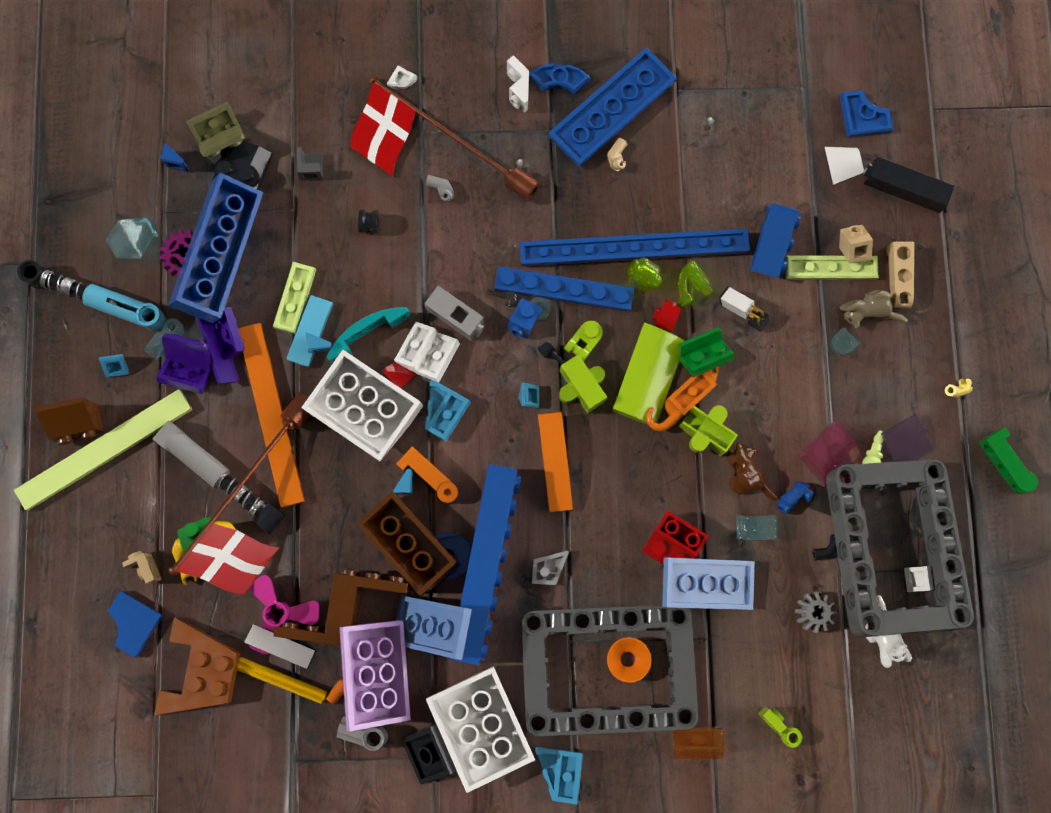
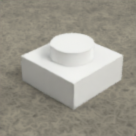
[904,566,934,592]

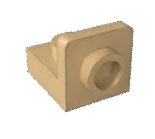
[122,551,162,584]

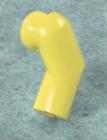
[945,379,973,398]

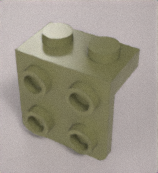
[186,102,245,157]

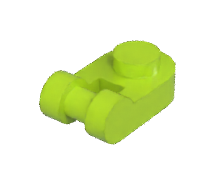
[564,321,603,362]

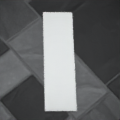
[245,624,315,669]

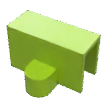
[559,354,607,414]
[678,405,738,456]

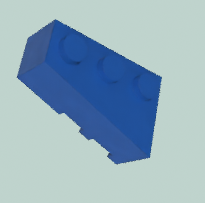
[749,203,801,278]

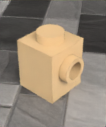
[839,225,873,263]

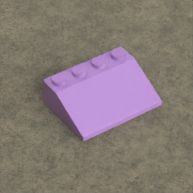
[340,620,411,732]

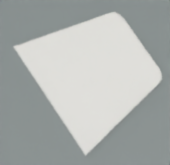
[825,147,864,185]

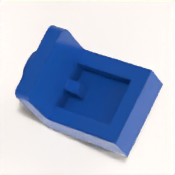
[508,298,542,339]

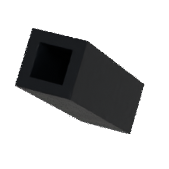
[863,156,955,213]

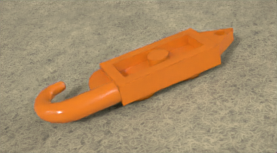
[646,367,720,432]

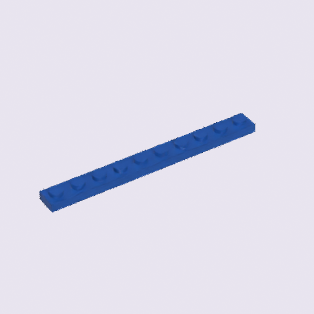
[520,229,750,267]

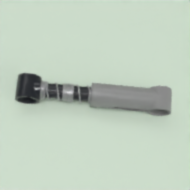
[153,420,286,534]

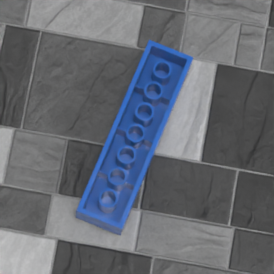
[449,464,521,665]

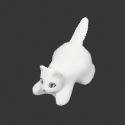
[865,595,912,668]

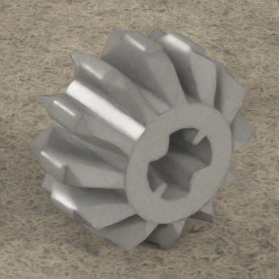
[795,592,838,633]

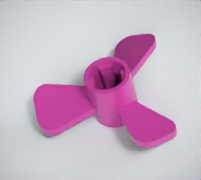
[248,575,320,654]

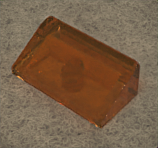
[673,728,725,759]

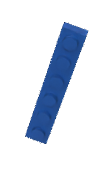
[494,266,634,312]

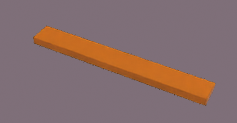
[238,323,305,508]

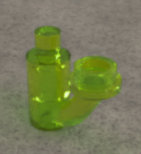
[677,260,714,307]

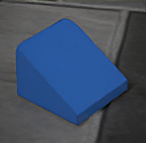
[160,144,190,172]

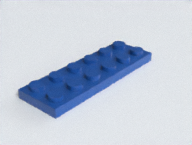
[548,47,677,167]

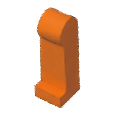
[396,446,458,504]

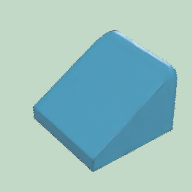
[306,332,332,353]
[393,469,414,495]

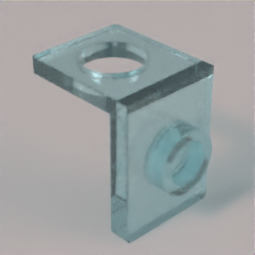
[736,515,778,541]

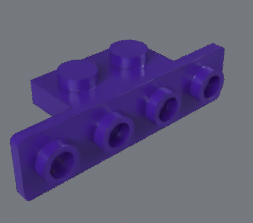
[196,307,245,384]

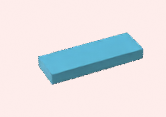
[286,295,333,368]

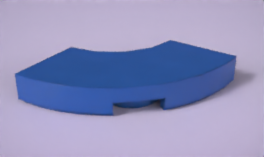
[529,64,591,94]

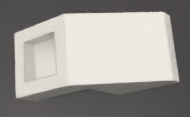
[507,55,529,113]

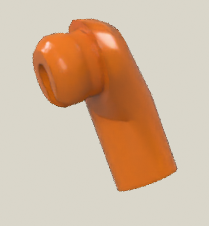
[326,679,344,705]

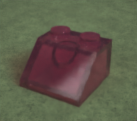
[796,420,863,488]

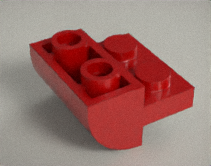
[641,511,709,565]

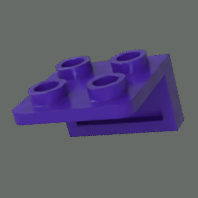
[156,333,213,394]

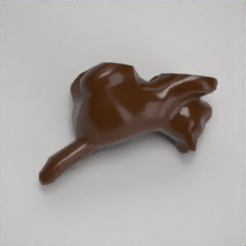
[727,443,778,501]

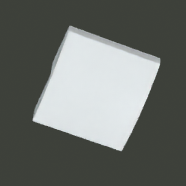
[394,322,460,383]

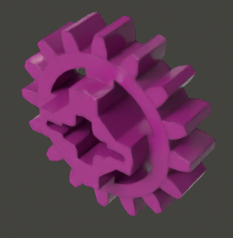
[159,229,193,276]

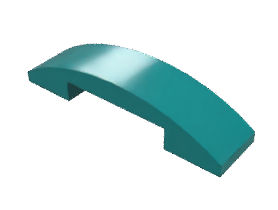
[327,307,411,364]

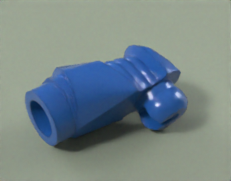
[776,482,815,514]

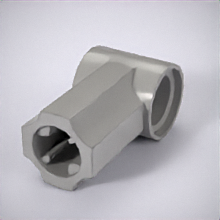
[337,716,388,751]

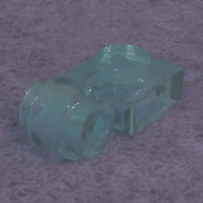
[143,318,184,360]

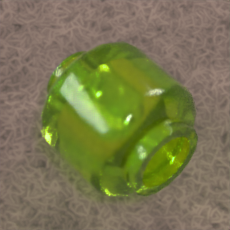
[626,257,662,291]

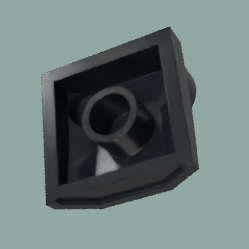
[213,141,272,190]

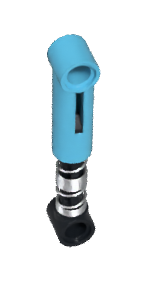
[17,260,166,331]

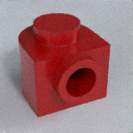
[652,300,681,332]

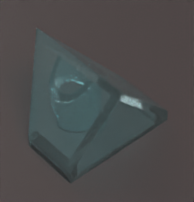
[105,217,158,259]

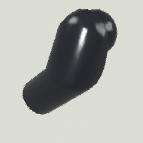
[812,534,838,561]

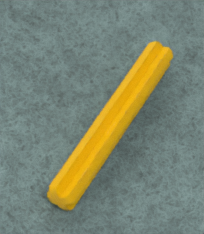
[237,657,327,704]

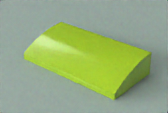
[612,322,685,425]

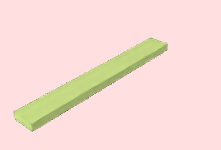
[14,389,193,511]

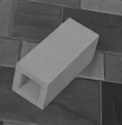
[424,286,485,341]

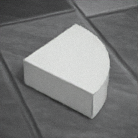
[387,66,418,90]

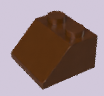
[35,397,104,445]

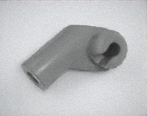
[426,175,454,201]

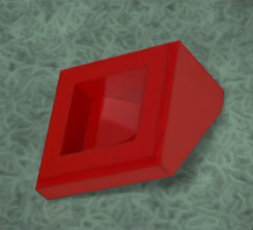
[382,362,416,388]

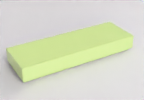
[273,262,316,334]

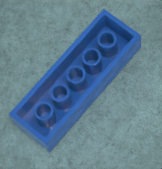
[168,173,263,323]

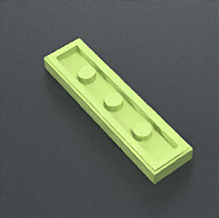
[785,256,879,280]

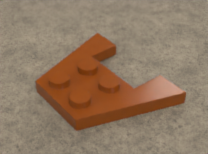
[154,617,241,715]

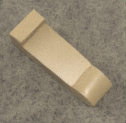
[886,242,914,308]

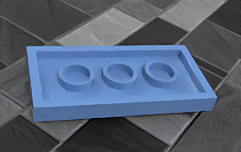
[662,557,755,610]
[396,596,472,660]

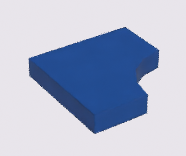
[839,90,893,138]
[107,591,163,658]

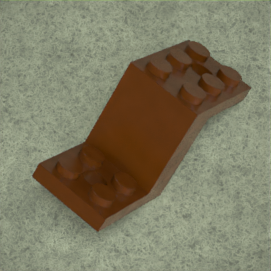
[274,569,411,646]

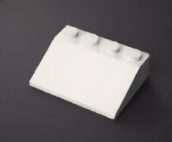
[302,350,423,461]
[426,666,535,793]

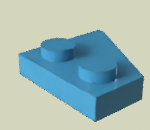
[425,380,471,442]
[535,746,583,805]

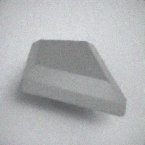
[532,551,569,585]

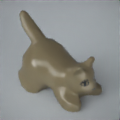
[839,290,908,328]

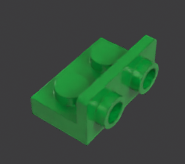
[678,327,734,377]

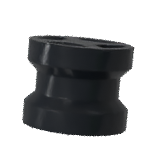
[358,210,379,234]

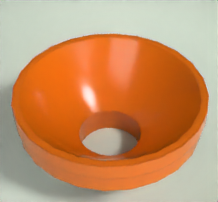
[607,637,652,683]

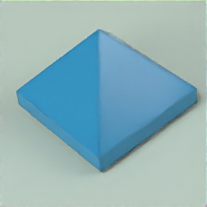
[99,354,130,378]
[518,383,539,409]

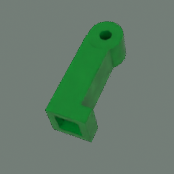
[978,427,1038,494]

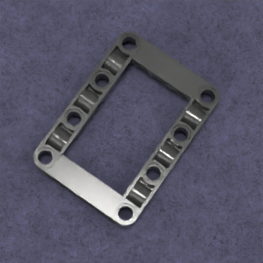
[826,460,974,637]
[521,605,698,736]

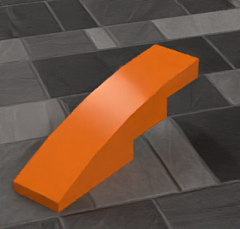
[538,411,573,512]

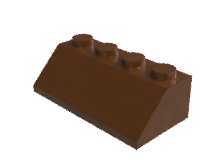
[356,492,460,596]

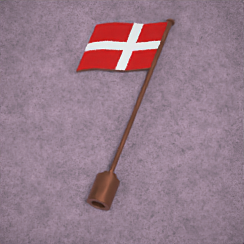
[350,76,540,202]
[169,393,311,594]

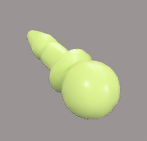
[862,430,883,464]

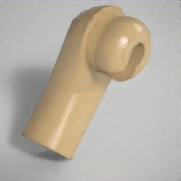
[607,138,627,171]

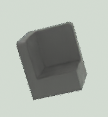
[297,147,323,181]

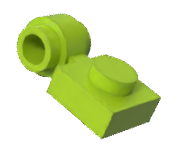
[758,707,802,748]

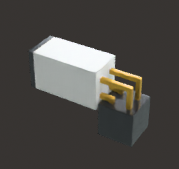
[719,286,770,332]

